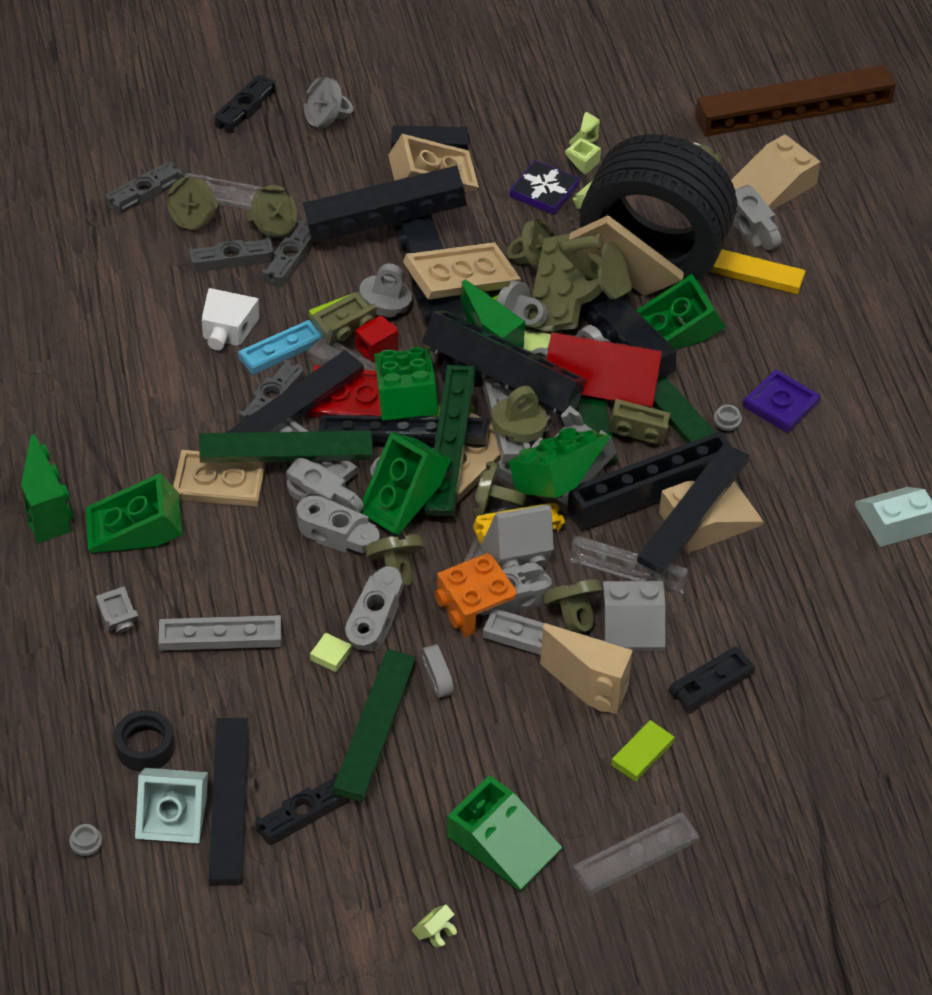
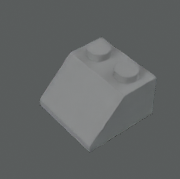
[481,504,554,570]
[601,581,665,651]

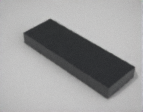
[391,125,468,150]

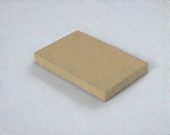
[173,450,267,507]

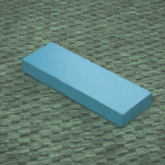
[238,320,323,375]

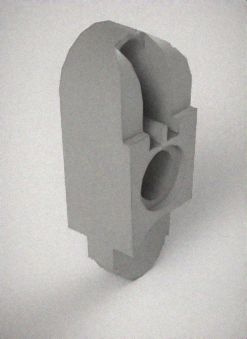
[733,185,782,250]
[286,458,364,513]
[297,495,380,553]
[478,563,552,616]
[345,566,404,651]

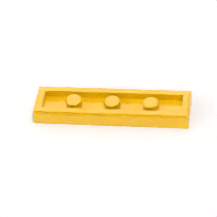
[710,249,806,294]

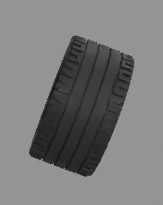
[579,134,737,289]

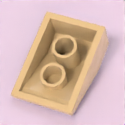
[388,134,479,192]
[731,134,821,210]
[659,481,764,554]
[540,623,633,715]

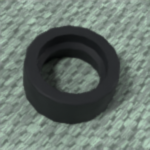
[114,710,175,772]

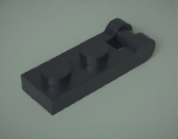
[668,646,755,714]

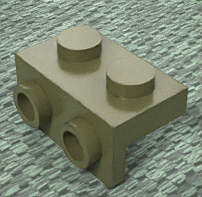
[311,292,377,345]
[608,399,670,445]

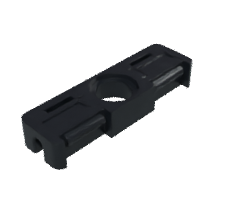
[214,75,276,134]
[255,773,351,845]

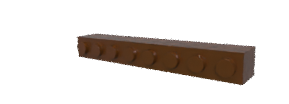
[695,65,896,137]

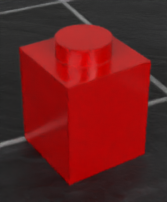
[355,315,399,364]

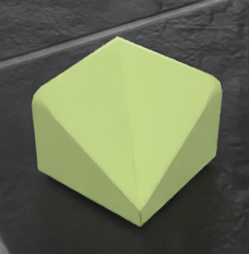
[569,112,600,145]
[565,137,601,175]

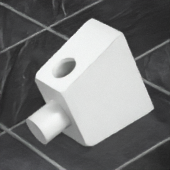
[202,288,260,350]

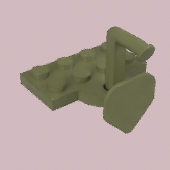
[526,233,632,333]

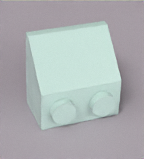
[855,487,932,547]
[135,768,208,843]

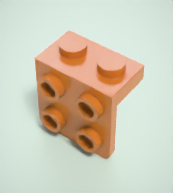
[434,553,516,637]

